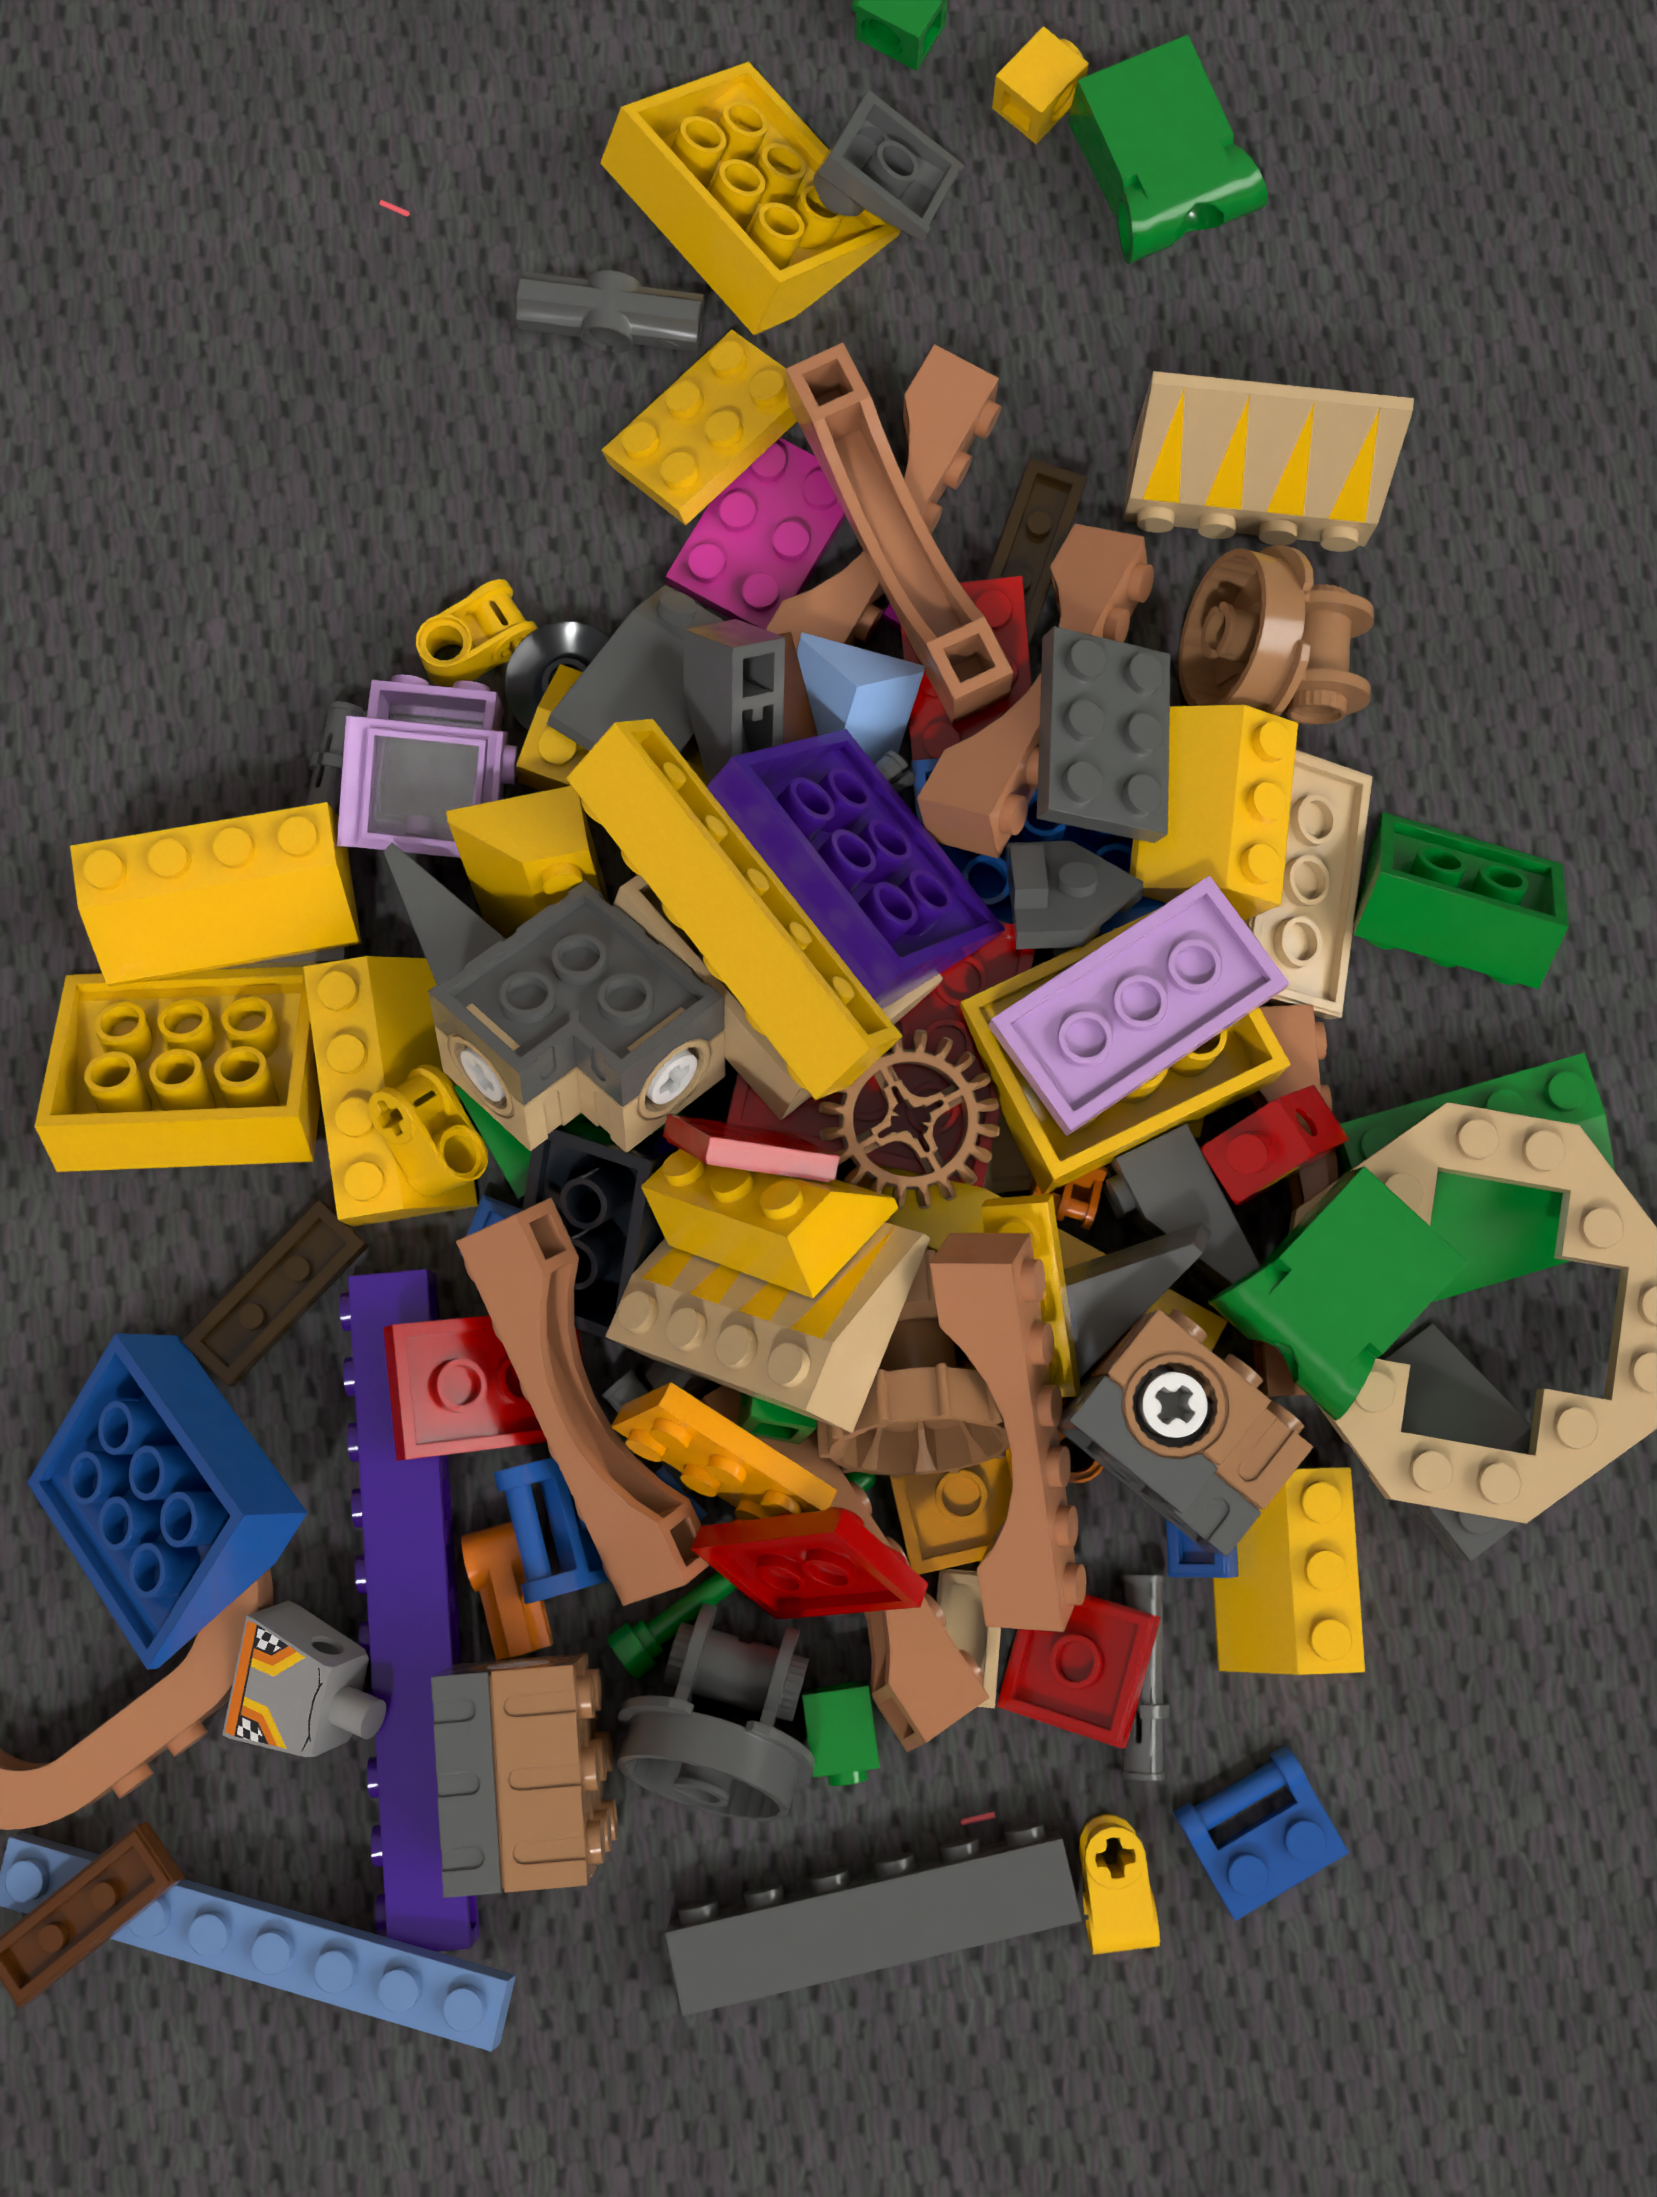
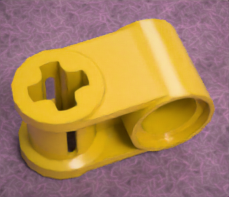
[416,579,538,688]
[368,1064,488,1197]
[1079,1814,1160,1955]

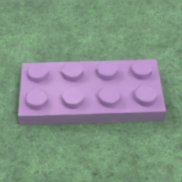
[988,875,1289,1136]

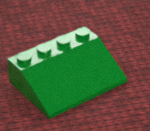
[1335,1053,1615,1302]

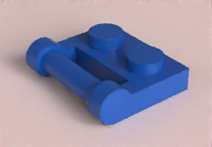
[494,1458,610,1604]
[1172,1744,1349,1921]

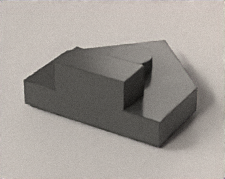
[1005,840,1143,949]

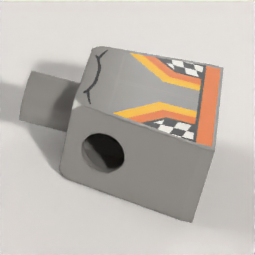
[222,1600,386,1757]

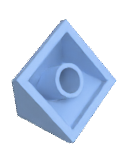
[796,632,925,764]

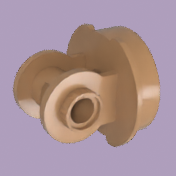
[1179,545,1374,725]

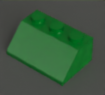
[1354,812,1569,989]

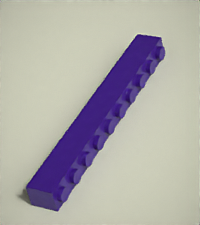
[339,1269,480,1952]

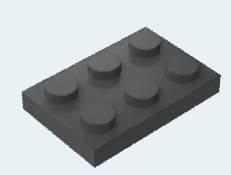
[1037,626,1170,843]

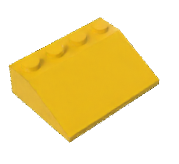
[600,61,901,335]
[960,909,1291,1195]
[35,967,320,1172]

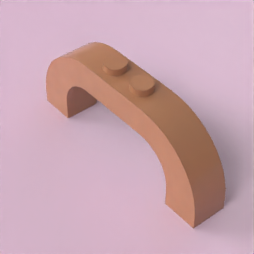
[0,1569,273,1830]

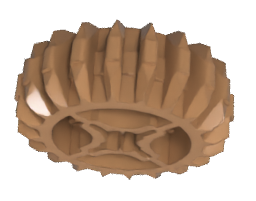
[819,1029,1000,1210]

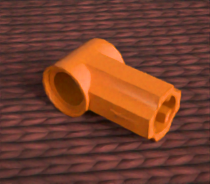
[461,1521,554,1661]

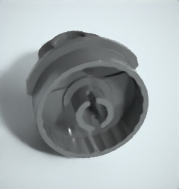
[617,1603,816,1821]

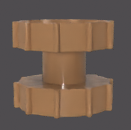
[817,1250,1010,1479]

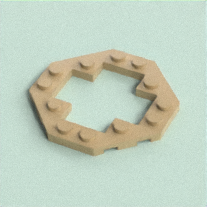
[1275,1102,1657,1524]

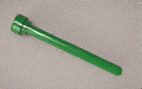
[606,1471,877,1681]

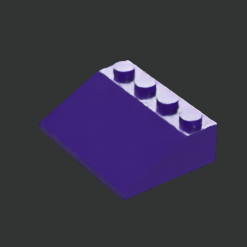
[707,729,1005,1009]

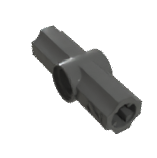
[516,270,705,353]

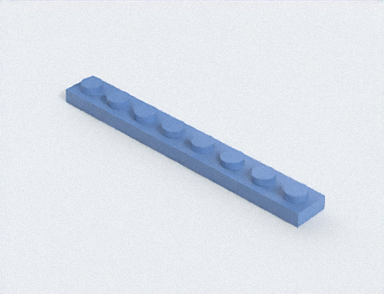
[0,1832,516,2052]

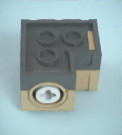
[428,880,725,1153]

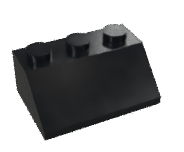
[523,1120,680,1345]

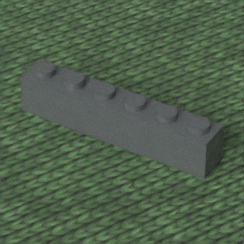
[665,1822,1082,2016]

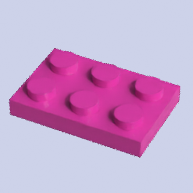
[665,438,846,630]

